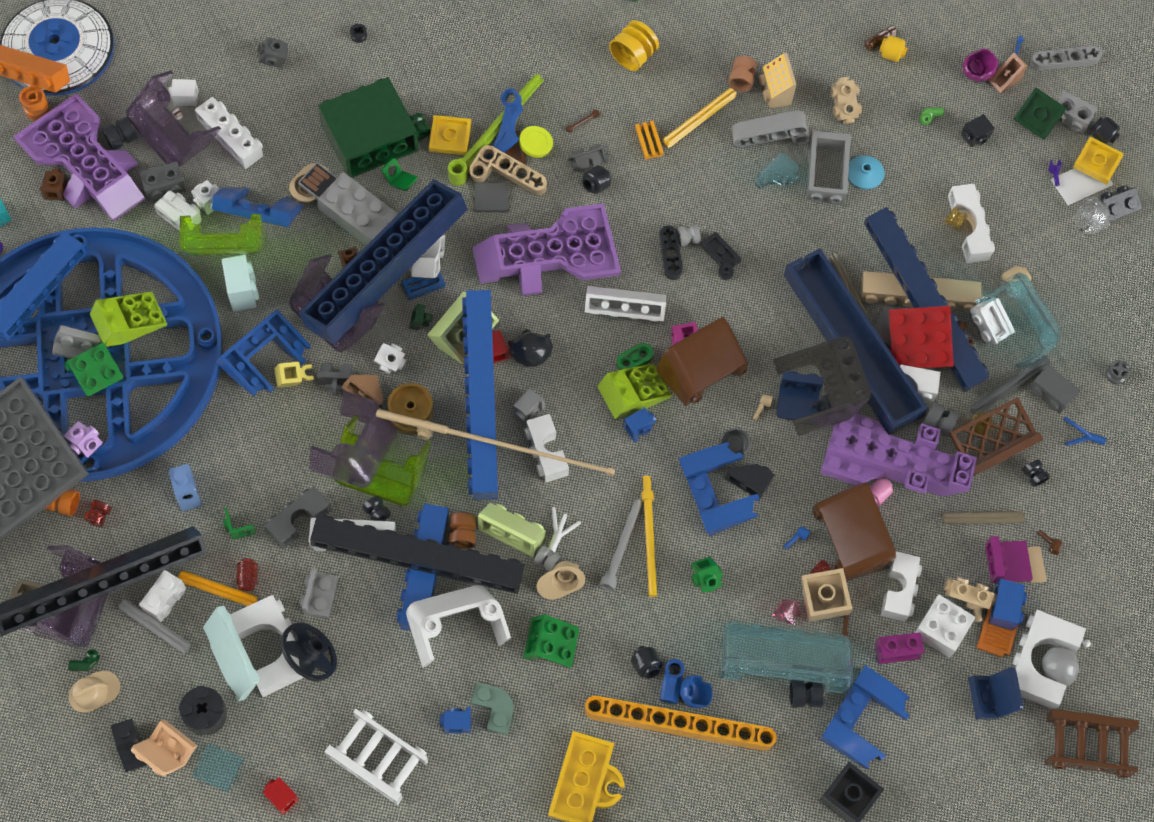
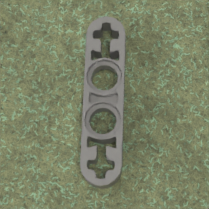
[1030,46,1103,71]

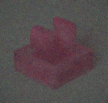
[773,599,802,625]

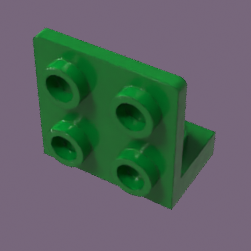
[64,342,123,397]
[523,614,579,668]

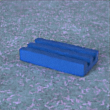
[401,271,446,301]

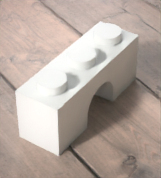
[524,414,569,483]
[880,551,922,622]

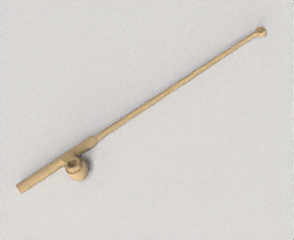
[376,409,615,476]

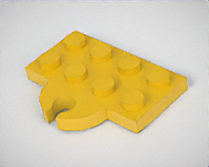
[548,731,625,822]

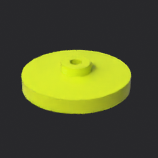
[519,126,553,158]

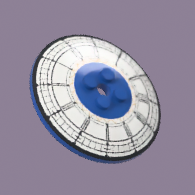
[0,0,114,96]

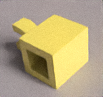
[274,362,314,388]

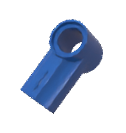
[659,659,685,704]

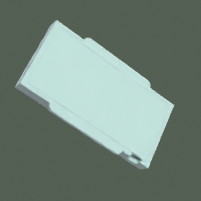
[203,606,259,702]

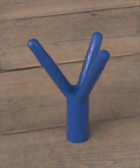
[1063,416,1106,446]

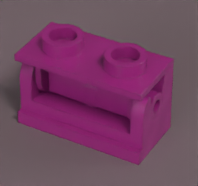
[874,632,925,664]

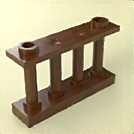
[1045,709,1139,778]

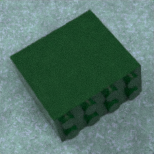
[318,77,419,178]

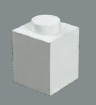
[168,79,198,106]

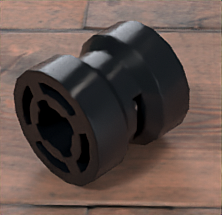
[1022,459,1050,487]
[363,496,391,521]

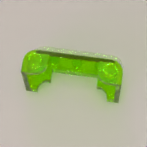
[179,214,267,256]

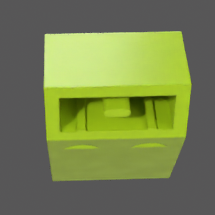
[90,291,167,347]
[597,363,672,420]

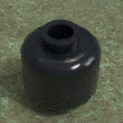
[1091,117,1120,144]
[582,166,611,194]
[631,646,663,679]

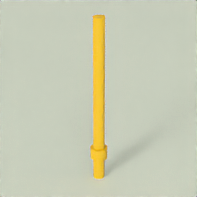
[641,476,657,597]

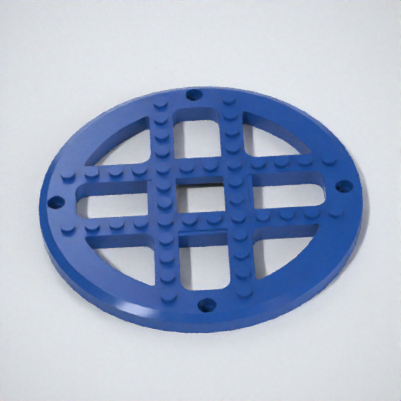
[0,227,223,482]

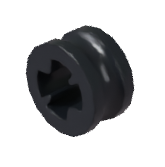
[350,24,367,43]

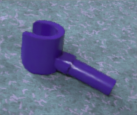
[1048,160,1062,187]

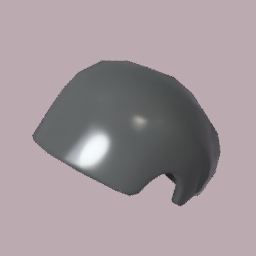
[720,427,751,457]

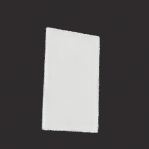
[1050,168,1113,205]

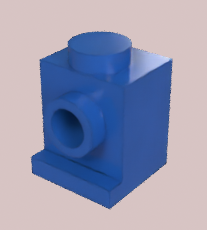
[623,407,656,443]
[440,707,471,733]

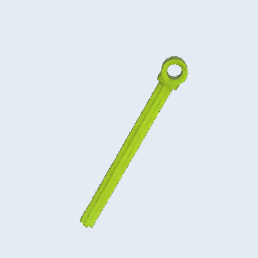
[448,74,544,186]

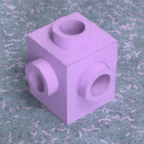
[64,421,102,458]

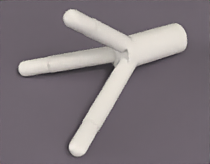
[548,507,581,553]

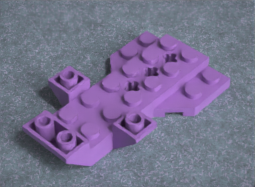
[13,93,145,222]
[472,203,621,296]
[820,408,977,497]

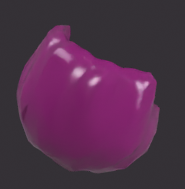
[962,48,999,83]

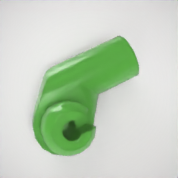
[919,107,944,125]

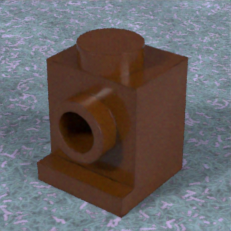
[40,169,68,201]

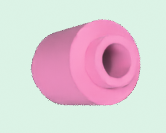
[869,478,893,506]

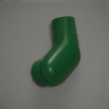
[68,649,100,672]

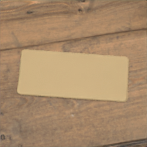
[1028,546,1047,583]

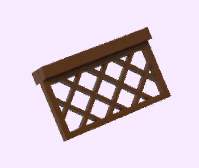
[948,397,1044,476]

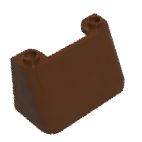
[656,317,749,406]
[813,482,896,581]

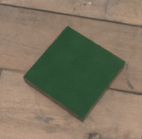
[1013,87,1067,140]

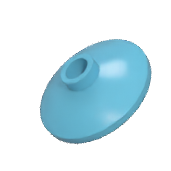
[848,155,885,190]

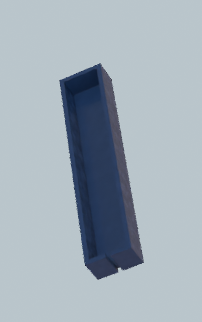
[784,249,928,435]

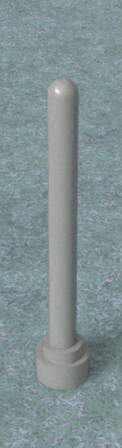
[599,499,642,591]

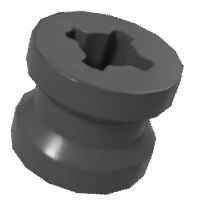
[1106,360,1130,384]

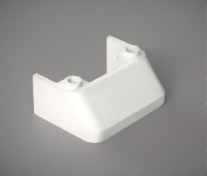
[406,585,511,667]

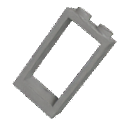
[806,130,851,204]

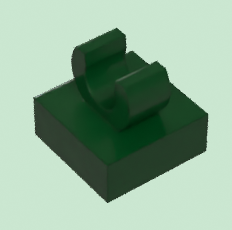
[409,303,433,330]

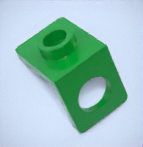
[381,157,418,191]
[223,507,256,540]

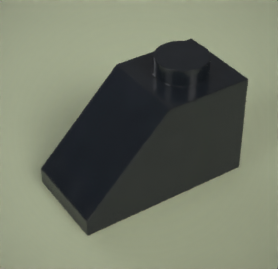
[725,464,775,501]
[110,718,147,772]

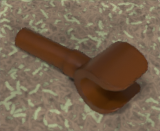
[1037,529,1063,555]

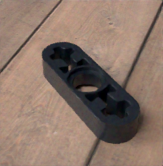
[659,226,683,280]

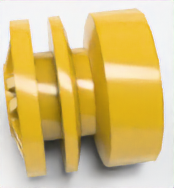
[609,20,659,71]

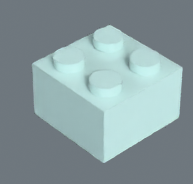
[222,255,259,312]

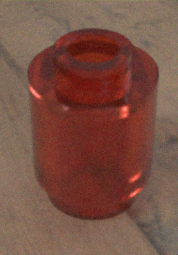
[236,558,258,591]

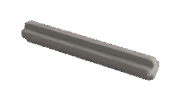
[118,599,191,653]

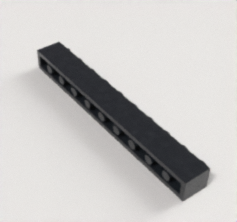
[310,515,525,594]
[0,526,207,637]

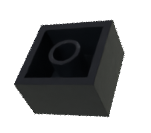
[819,762,884,822]

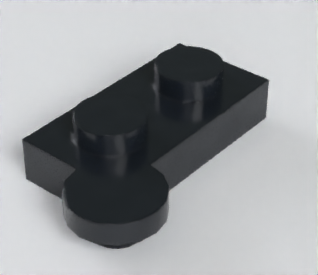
[700,232,741,280]

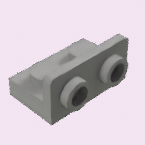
[52,325,101,359]
[300,569,339,619]

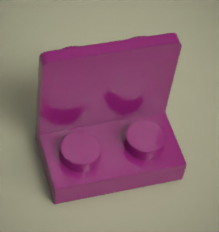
[985,536,1033,584]

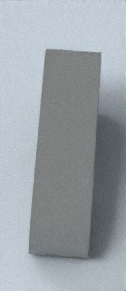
[732,110,810,147]

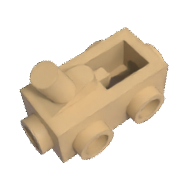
[831,77,862,124]
[944,577,997,622]

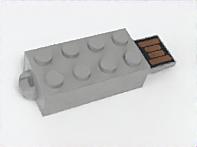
[298,163,398,246]

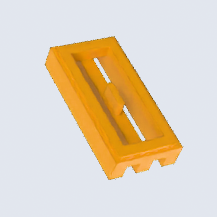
[635,121,664,160]

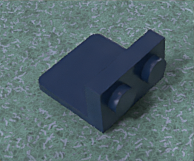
[777,371,824,423]
[968,668,1023,720]

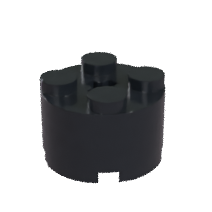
[179,685,227,735]

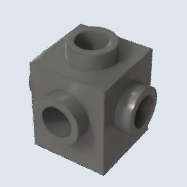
[257,37,288,68]

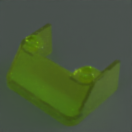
[333,415,432,506]

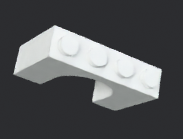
[230,595,304,697]
[1012,610,1086,709]

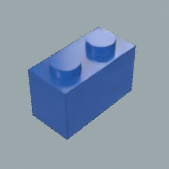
[989,579,1027,630]

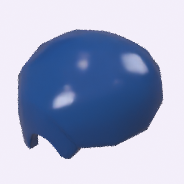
[680,675,713,708]

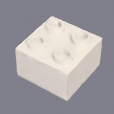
[915,595,976,658]

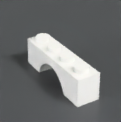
[948,184,995,263]

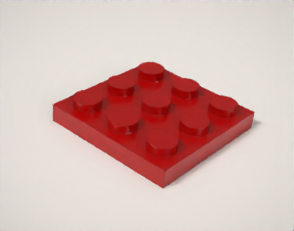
[889,306,954,368]

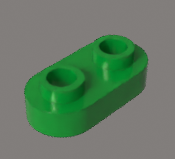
[616,343,654,370]

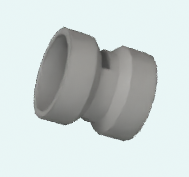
[677,224,701,246]
[533,545,562,572]

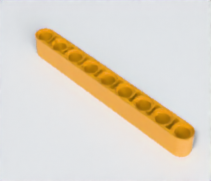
[585,696,777,751]

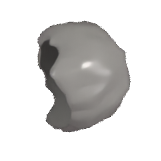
[1042,646,1079,686]

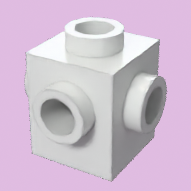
[192,180,219,215]
[373,343,406,374]

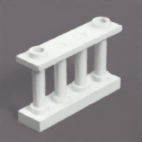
[325,709,428,805]

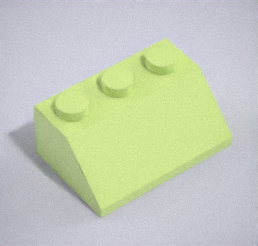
[427,291,499,364]
[478,503,546,558]

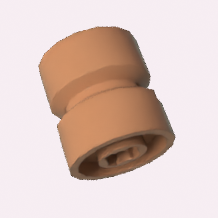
[728,56,758,92]

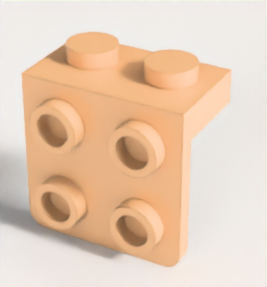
[131,719,198,776]

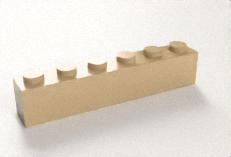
[860,271,982,313]

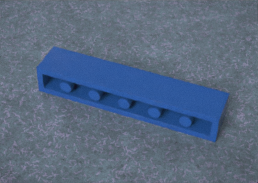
[0,232,87,342]
[396,504,449,631]

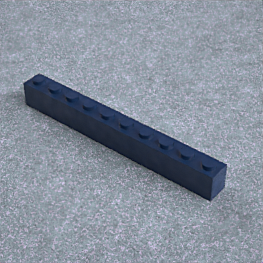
[863,207,989,392]

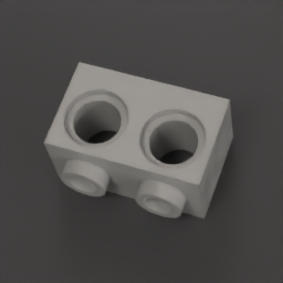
[1058,91,1098,134]

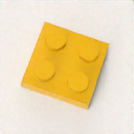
[429,115,472,155]
[1073,136,1124,185]

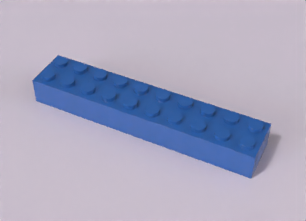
[462,290,498,500]

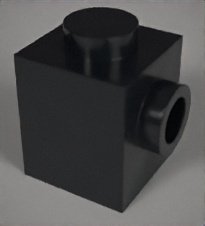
[961,114,995,147]

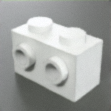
[139,570,186,623]

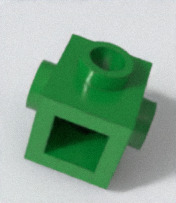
[691,556,723,593]

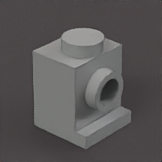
[513,388,545,423]

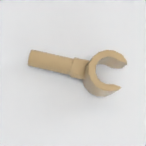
[752,395,773,421]

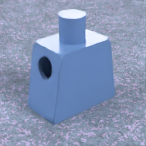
[168,464,202,512]

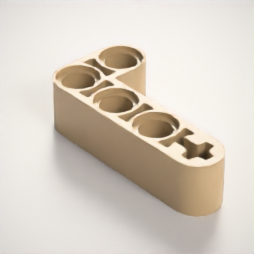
[469,145,547,196]

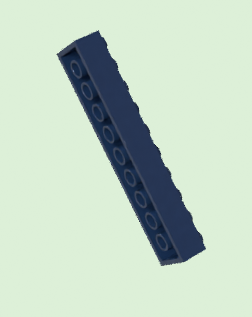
[299,179,468,345]

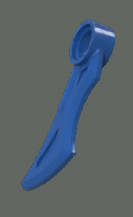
[486,88,523,160]

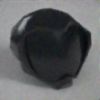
[508,329,553,367]

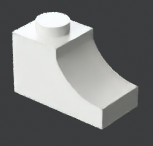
[900,365,940,402]

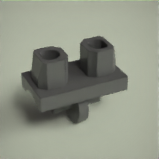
[317,363,354,396]

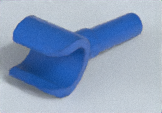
[783,527,810,550]

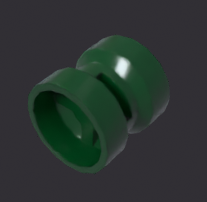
[410,113,431,140]

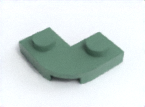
[471,682,514,736]

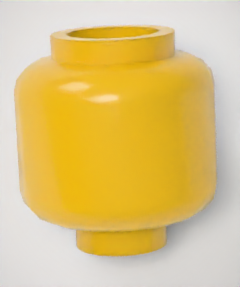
[879,35,908,62]

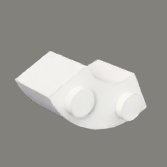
[409,234,445,278]

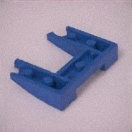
[212,187,303,227]
[216,309,311,396]
[678,442,760,536]
[820,665,909,769]

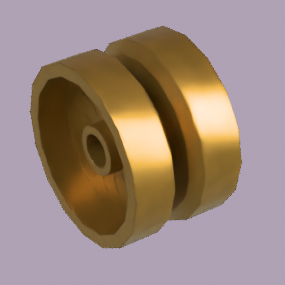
[388,383,434,435]

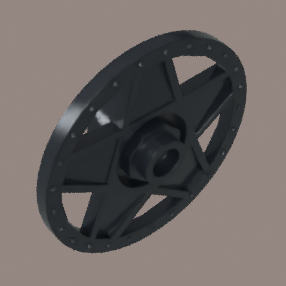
[281,623,337,681]

